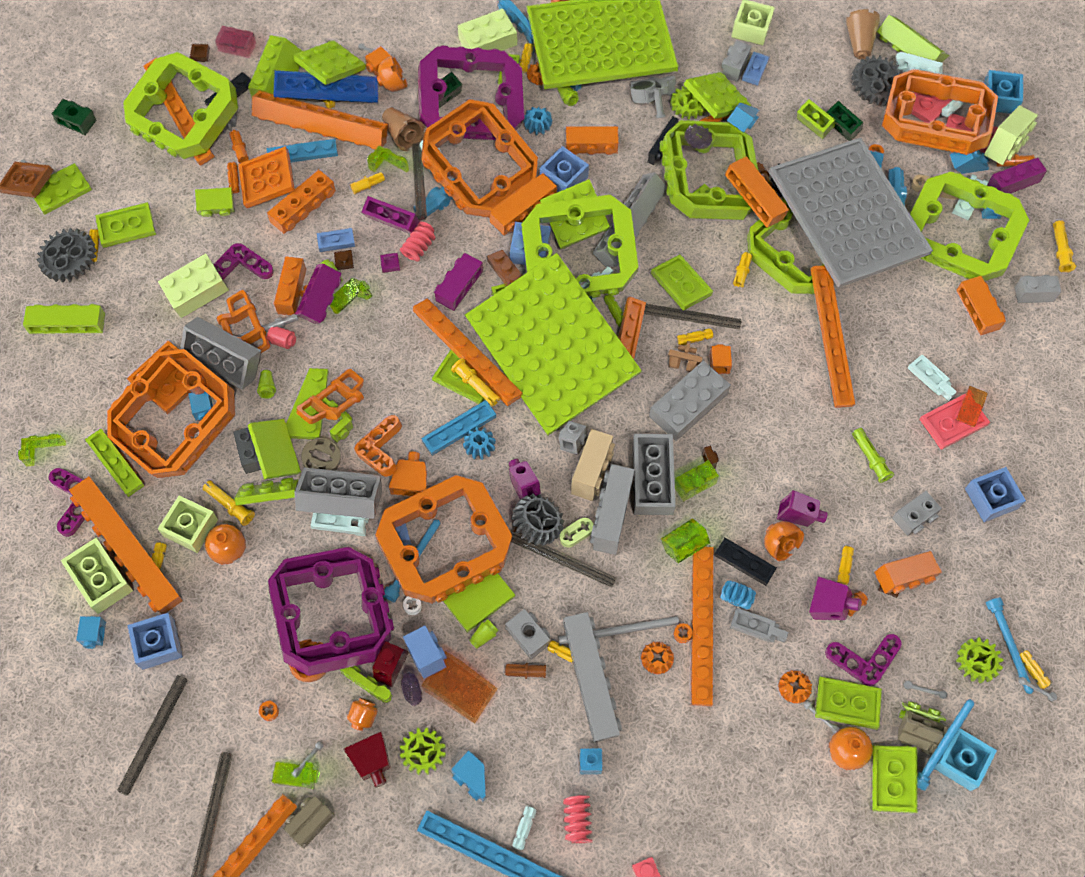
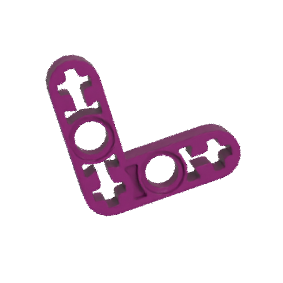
[213,243,274,280]
[49,468,85,537]
[825,634,902,686]

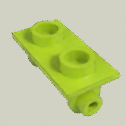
[899,701,946,724]

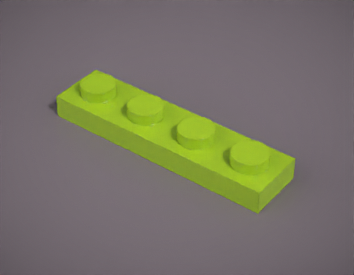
[85,429,144,497]

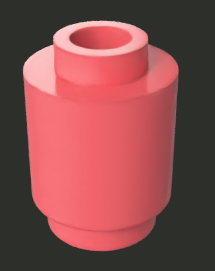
[267,326,296,349]

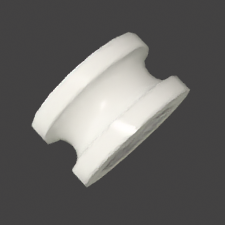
[403,597,422,615]

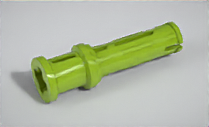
[852,428,895,483]

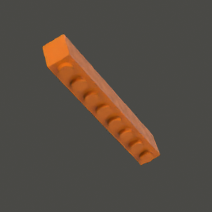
[252,90,388,150]
[69,476,183,615]

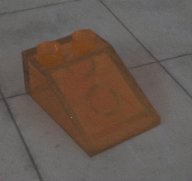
[421,651,498,724]

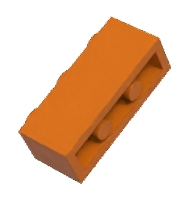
[566,126,618,155]
[274,256,306,315]
[957,276,1006,335]
[874,551,942,594]

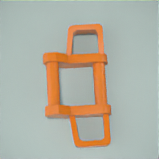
[216,290,270,354]
[296,369,364,424]

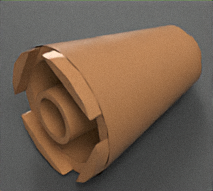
[846,9,880,60]
[382,107,425,151]

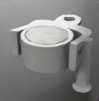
[630,76,676,118]

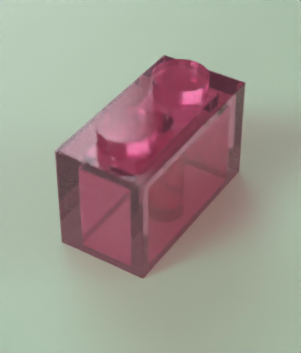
[215,25,256,58]

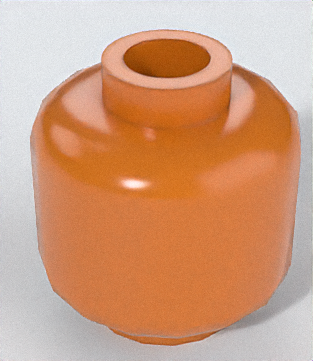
[347,698,378,731]

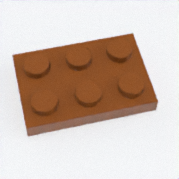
[0,161,54,198]

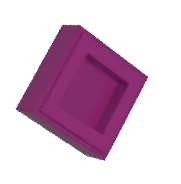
[380,253,400,273]

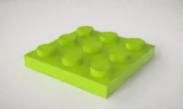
[294,40,366,85]
[683,72,752,119]
[540,179,610,250]

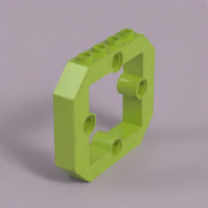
[123,52,238,159]
[660,120,758,220]
[910,172,1029,281]
[521,195,639,298]
[747,198,825,294]

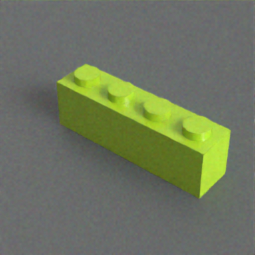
[23,304,105,334]

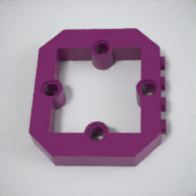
[418,45,524,141]
[268,547,394,676]

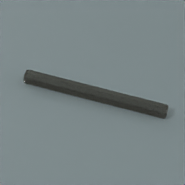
[412,142,427,221]
[644,304,742,329]
[510,530,616,587]
[117,675,188,796]
[191,752,233,877]

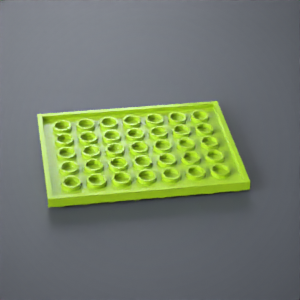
[527,0,678,89]
[465,253,642,436]

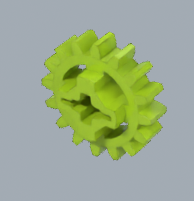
[671,86,706,120]
[956,637,1004,683]
[400,728,446,775]

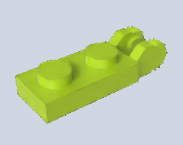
[339,666,393,703]

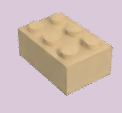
[571,429,615,501]

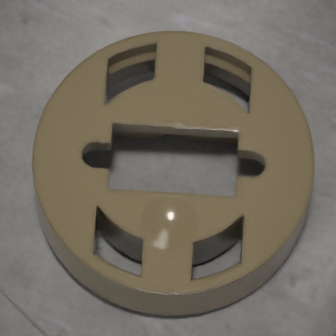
[301,438,341,471]

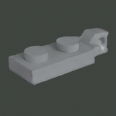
[730,608,789,643]

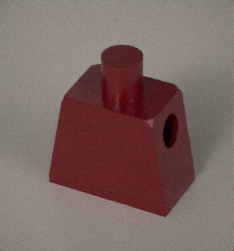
[373,641,409,688]
[343,731,391,788]

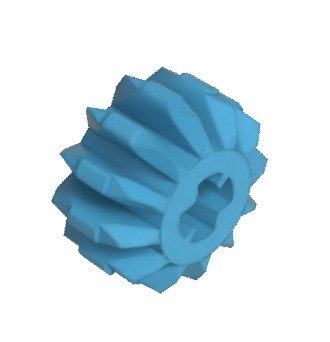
[523,106,552,136]
[463,427,496,460]
[720,581,756,610]

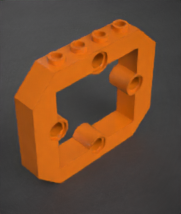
[882,69,998,155]
[421,99,538,218]
[107,349,235,478]
[375,475,512,603]

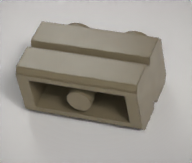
[898,711,948,755]
[283,795,335,849]

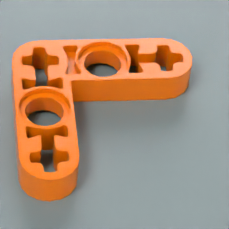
[354,415,402,477]

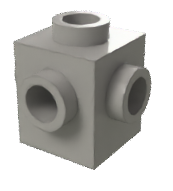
[559,421,589,455]

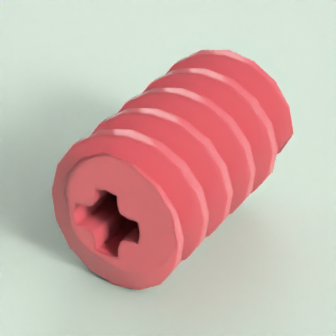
[400,221,436,262]
[563,796,593,843]

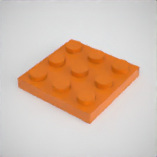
[238,146,295,209]
[127,341,198,415]

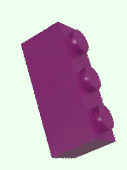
[987,157,1047,194]
[361,196,421,234]
[434,252,483,311]
[295,263,342,324]

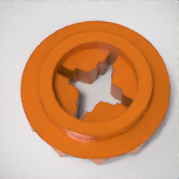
[527,61,543,85]
[641,642,674,674]
[779,670,812,704]

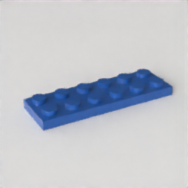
[274,70,378,103]

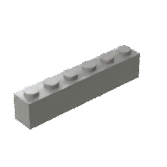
[593,172,667,267]
[563,612,622,743]

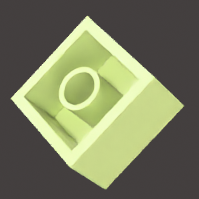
[732,0,775,45]
[158,496,218,553]

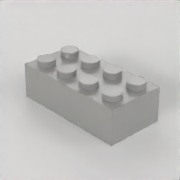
[180,317,261,390]
[649,361,731,441]
[632,434,675,515]
[590,464,635,555]
[295,468,382,519]

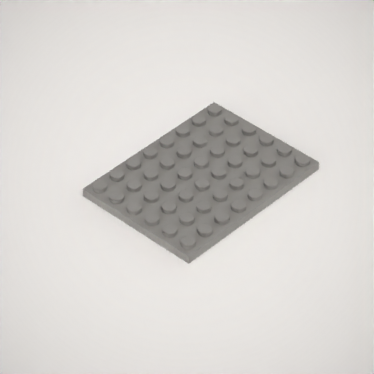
[769,138,933,288]

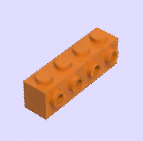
[725,156,789,228]
[267,170,336,234]
[490,173,557,236]

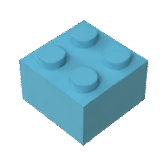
[934,728,997,791]

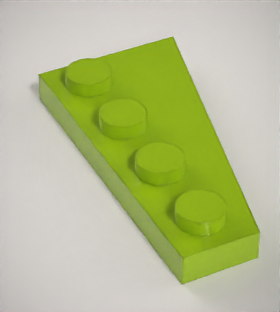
[286,368,329,440]

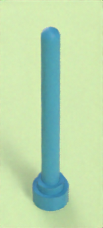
[383,519,440,603]
[986,597,1034,694]
[917,699,975,791]

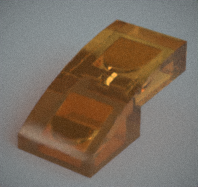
[956,386,988,427]

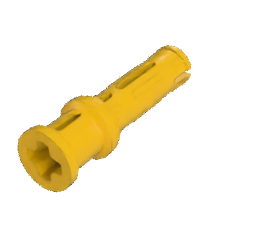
[1052,220,1076,272]
[451,358,500,407]
[202,480,255,526]

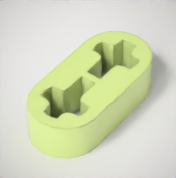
[560,518,593,548]

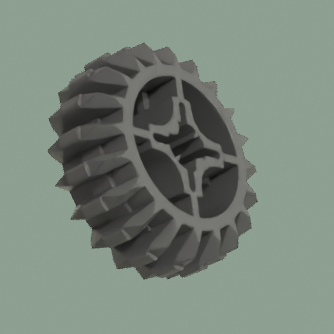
[511,494,564,546]

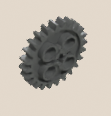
[851,55,903,106]
[37,228,97,283]

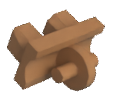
[668,341,703,372]

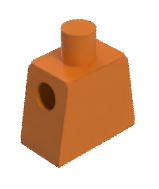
[389,451,427,496]

